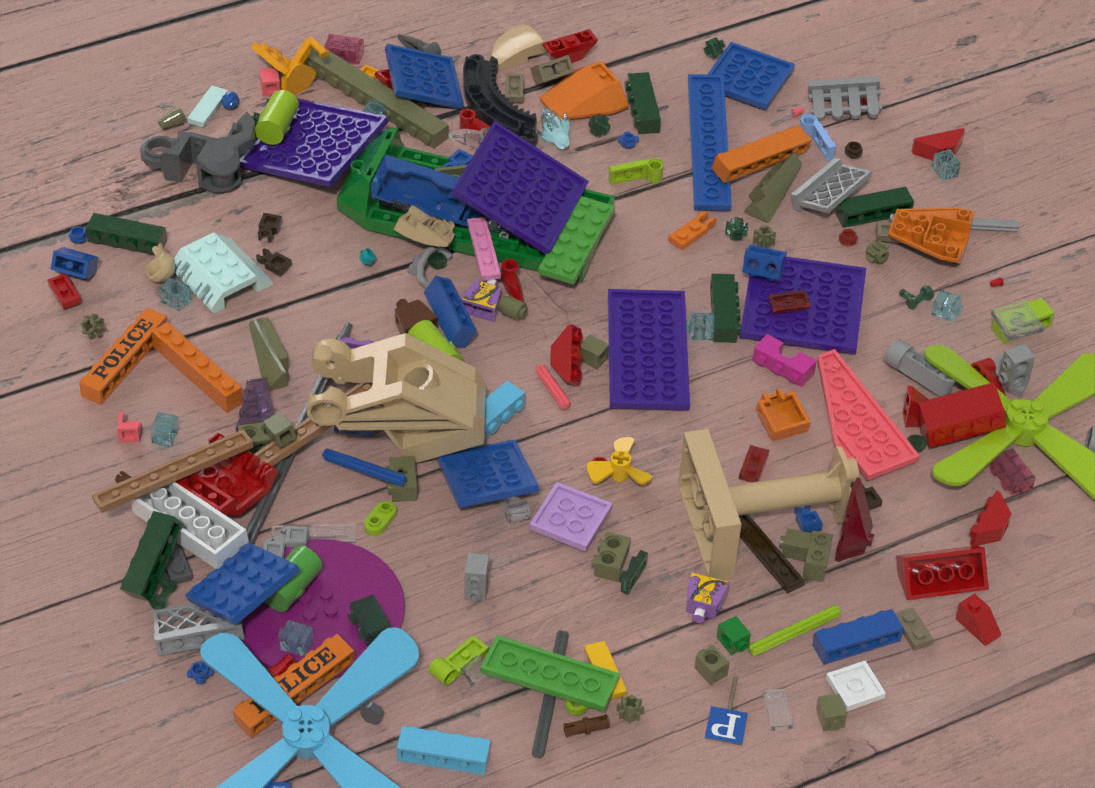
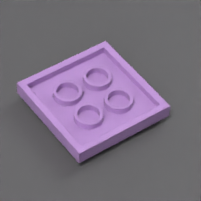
[529,482,613,552]

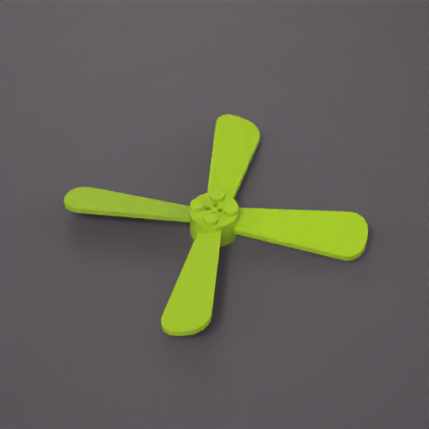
[924,345,1095,500]

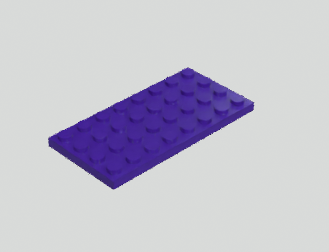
[608,289,690,410]

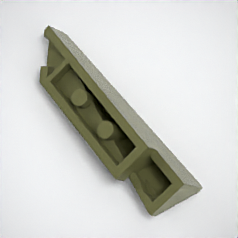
[744,152,802,223]
[249,317,288,392]

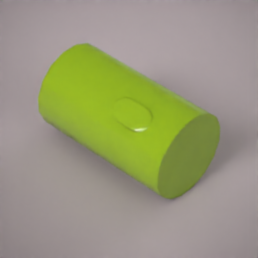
[255,90,299,145]
[408,320,463,361]

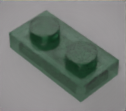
[619,550,648,595]

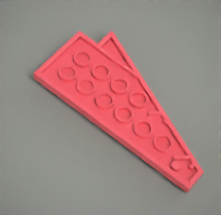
[817,349,920,481]

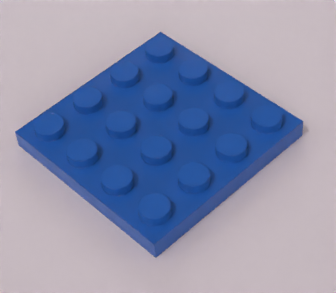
[708,42,795,110]
[385,44,464,109]
[437,439,539,508]
[185,542,300,625]

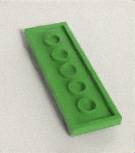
[538,196,615,285]
[480,635,620,712]

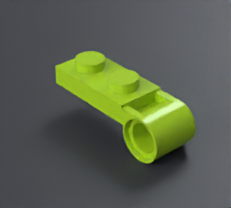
[608,158,664,185]
[428,635,489,686]

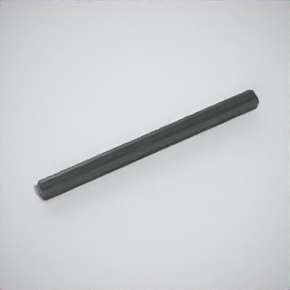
[532,630,568,758]

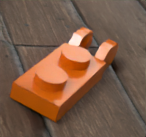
[668,211,717,250]

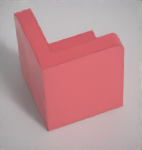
[259,67,280,96]
[117,411,141,442]

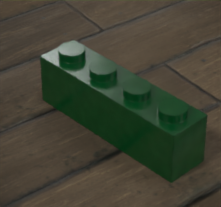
[624,72,661,134]
[835,187,914,228]
[86,213,167,255]
[710,273,741,343]
[120,511,184,602]

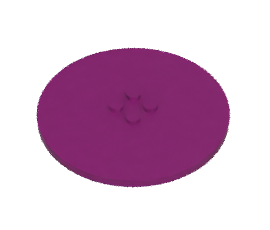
[241,539,404,679]

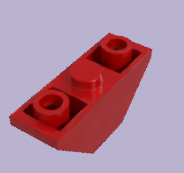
[543,29,598,63]
[912,128,965,162]
[550,324,583,387]
[969,490,1012,546]

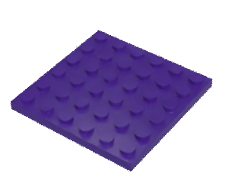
[240,98,389,187]
[451,121,589,254]
[740,257,866,354]

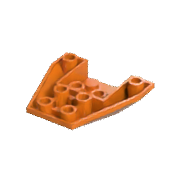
[540,61,629,121]
[888,208,975,264]

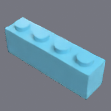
[471,381,525,448]
[397,726,491,775]

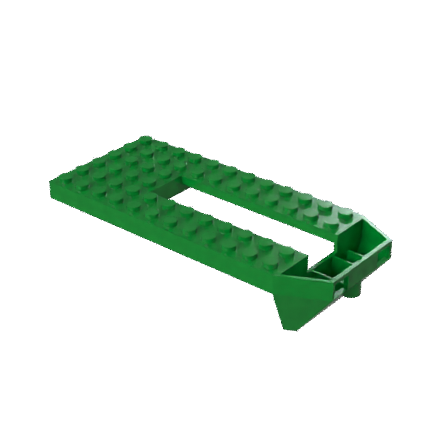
[337,128,615,282]

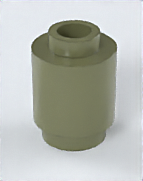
[498,296,528,321]

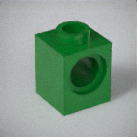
[717,616,751,655]

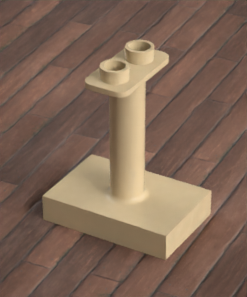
[678,429,859,580]

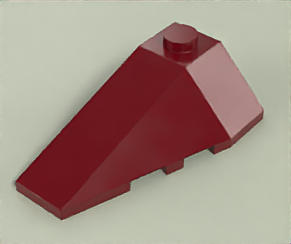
[835,477,875,562]

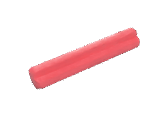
[535,364,571,410]

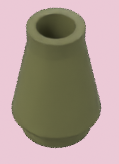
[158,107,186,130]

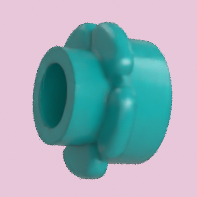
[359,248,377,266]

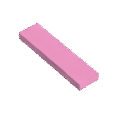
[467,217,501,281]

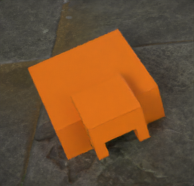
[756,388,811,441]

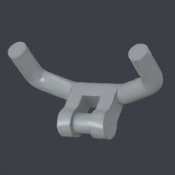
[407,245,452,288]

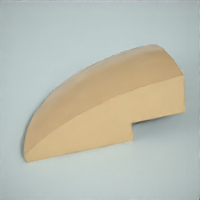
[491,24,544,70]
[394,201,455,247]

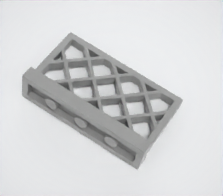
[791,157,872,213]
[153,603,245,656]

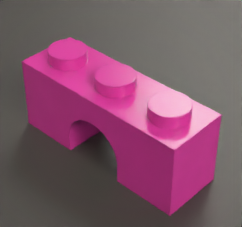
[752,334,817,387]

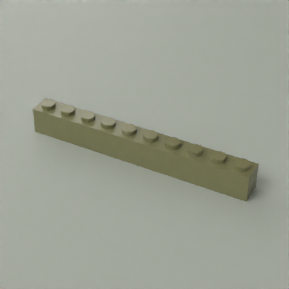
[303,48,449,149]

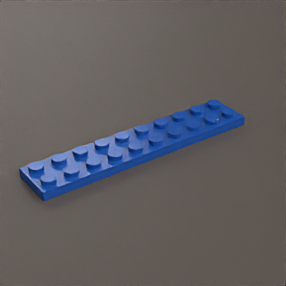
[688,74,732,211]

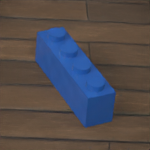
[424,276,477,348]
[812,609,904,665]

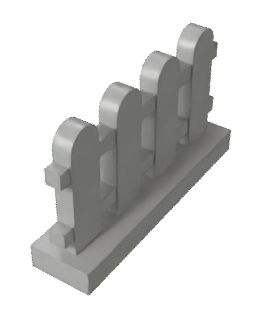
[808,76,882,121]

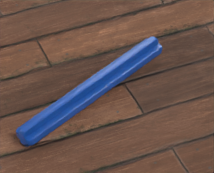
[322,448,407,486]

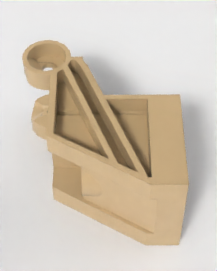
[307,333,486,463]

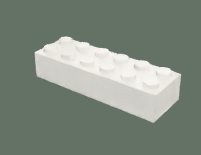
[130,482,249,569]

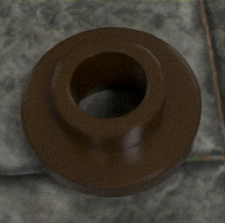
[844,141,863,158]

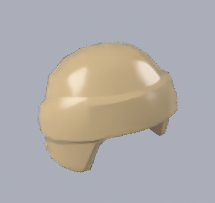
[144,243,175,283]

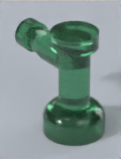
[899,285,935,310]
[149,572,177,610]

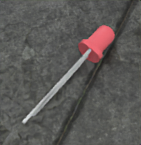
[769,107,804,126]

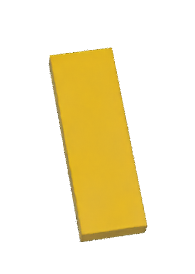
[584,640,627,700]

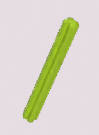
[748,605,841,656]

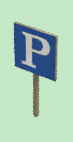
[705,676,748,746]

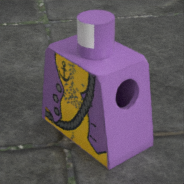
[461,279,501,322]
[686,572,730,623]

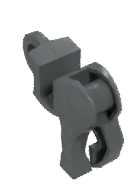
[140,112,256,192]

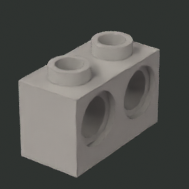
[998,344,1035,391]
[464,553,489,601]

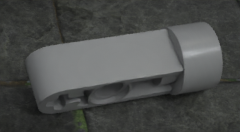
[884,339,956,396]

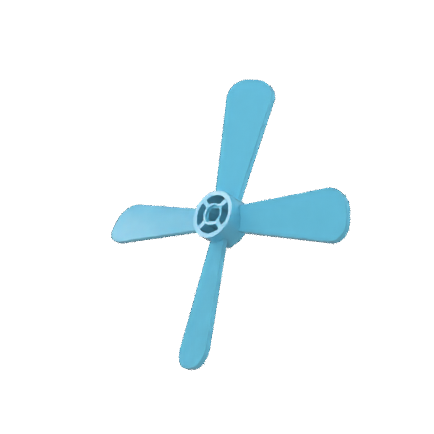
[200,627,419,788]

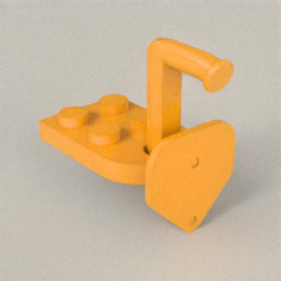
[251,37,329,95]

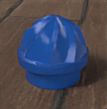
[221,91,240,110]

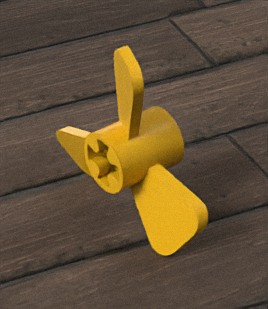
[586,437,652,485]

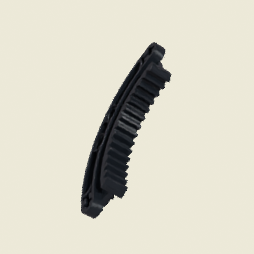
[463,54,538,147]

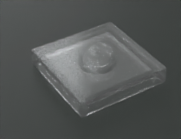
[991,301,1044,341]

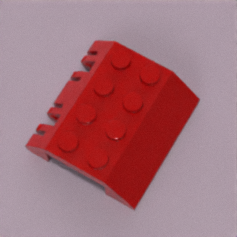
[175,433,278,516]

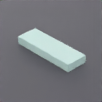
[187,86,228,128]

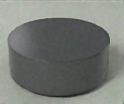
[360,702,384,724]

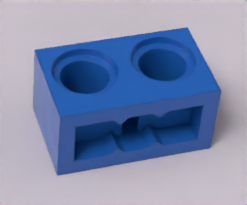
[742,244,787,281]

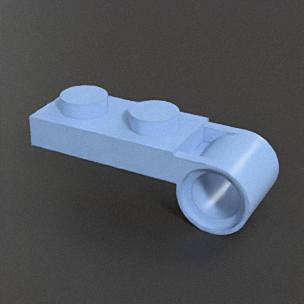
[800,114,836,161]

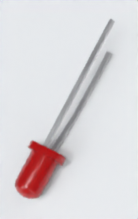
[990,269,1032,287]

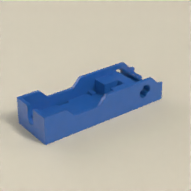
[371,155,482,227]

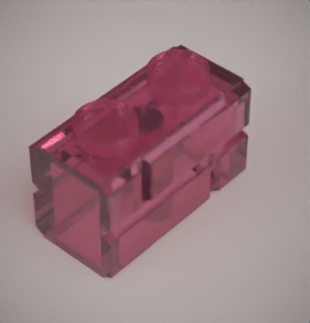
[324,34,364,64]
[990,448,1036,496]

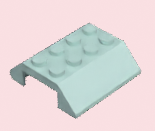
[173,232,273,313]

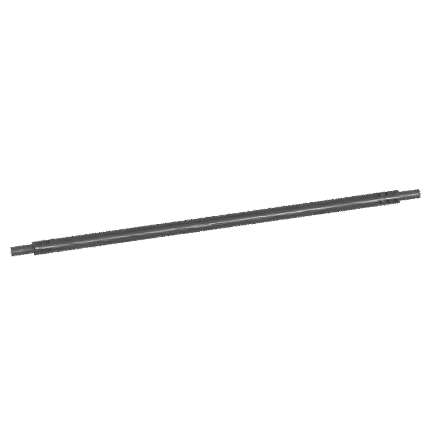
[246,322,353,544]

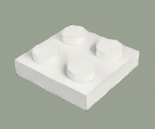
[826,661,886,712]

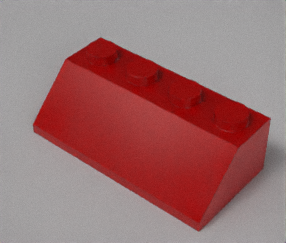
[918,382,1006,448]
[896,545,989,600]

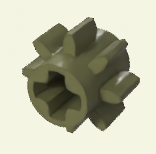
[753,226,776,248]
[866,240,889,264]
[80,314,106,339]
[616,694,644,723]

